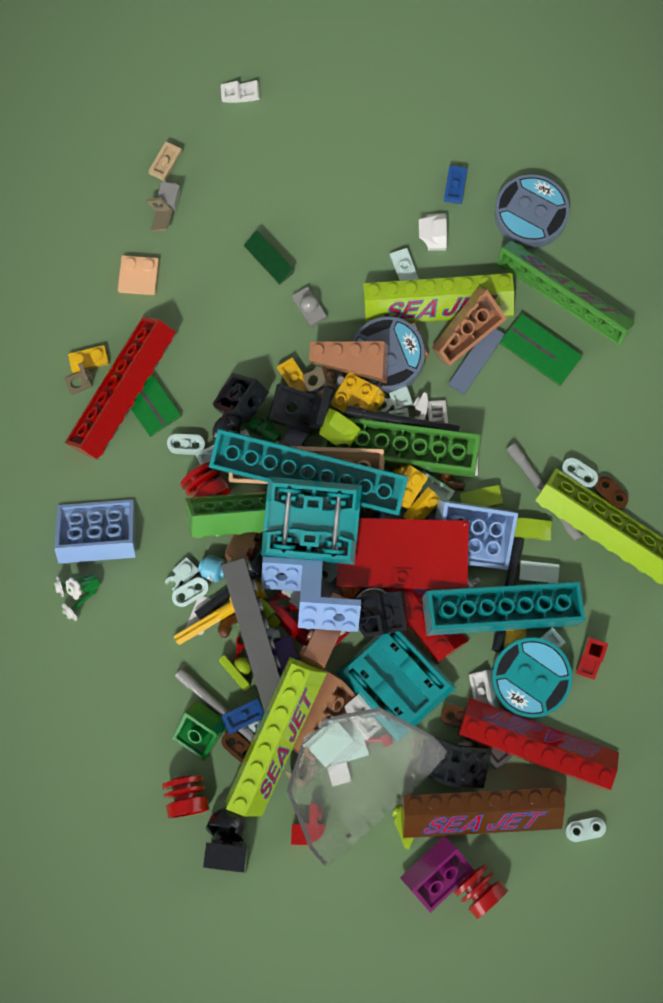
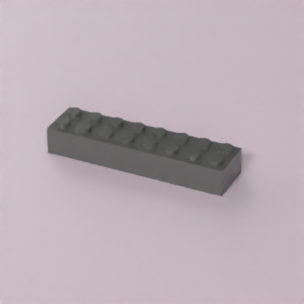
[221,556,282,712]

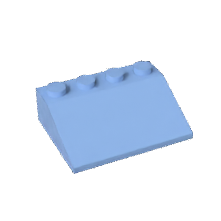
[54,499,136,564]
[435,499,518,570]

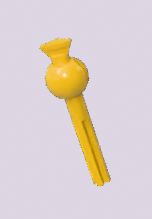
[173,581,268,645]

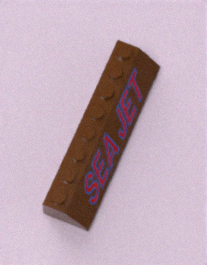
[400,787,565,838]

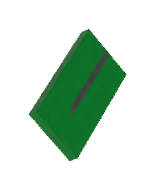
[499,314,583,386]
[130,374,181,437]

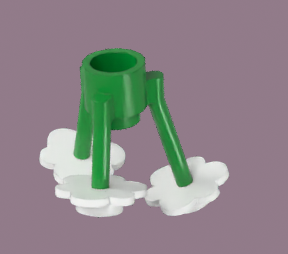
[53,574,100,621]

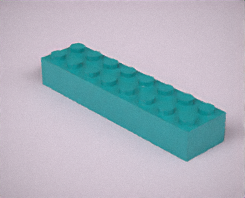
[422,582,586,636]

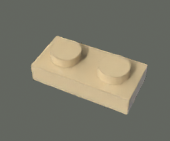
[148,141,182,181]

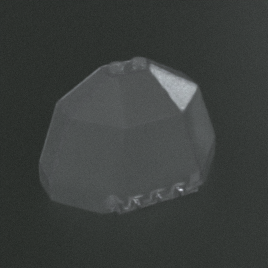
[287,707,447,867]

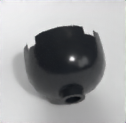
[206,808,248,844]

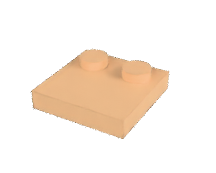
[118,256,159,295]

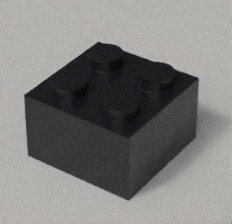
[203,839,249,873]

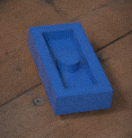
[444,165,467,204]
[221,699,264,735]

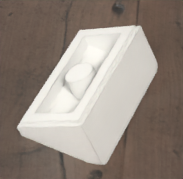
[469,670,499,708]

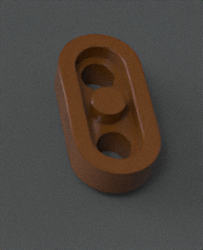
[594,476,628,510]
[441,705,465,728]
[221,732,250,763]

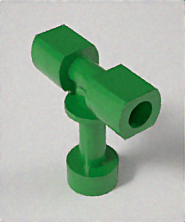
[244,404,289,442]

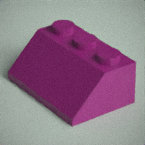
[400,836,473,913]

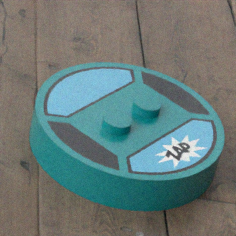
[491,637,572,718]

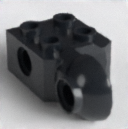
[212,373,269,441]

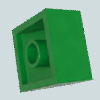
[172,700,226,761]

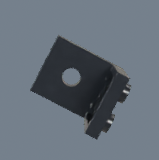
[267,383,332,434]
[417,735,492,788]

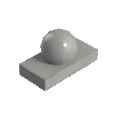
[292,287,327,327]

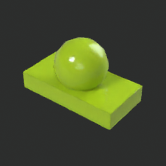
[219,655,251,691]

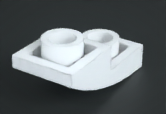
[413,392,428,420]

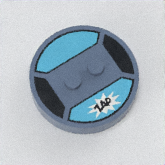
[494,174,569,248]
[352,317,426,393]

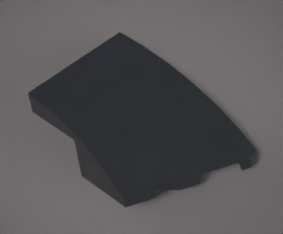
[353,590,409,637]

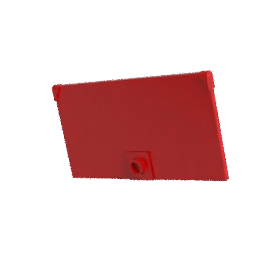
[337,518,469,590]

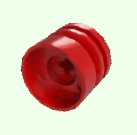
[180,462,231,498]
[162,775,210,819]
[453,864,509,919]

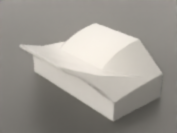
[419,213,447,251]

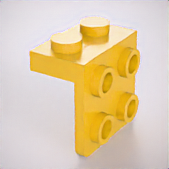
[331,373,386,421]
[392,465,428,510]

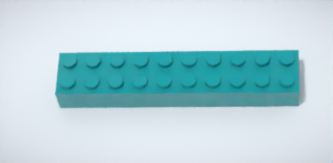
[209,429,410,516]

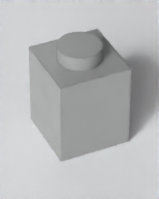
[157,181,181,212]

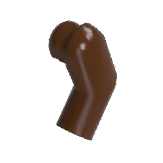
[440,473,465,491]
[218,614,238,638]

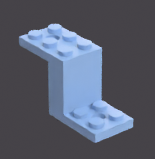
[261,556,361,632]

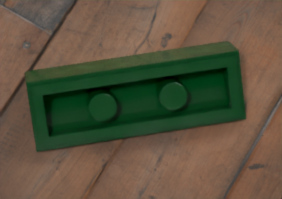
[244,230,293,285]

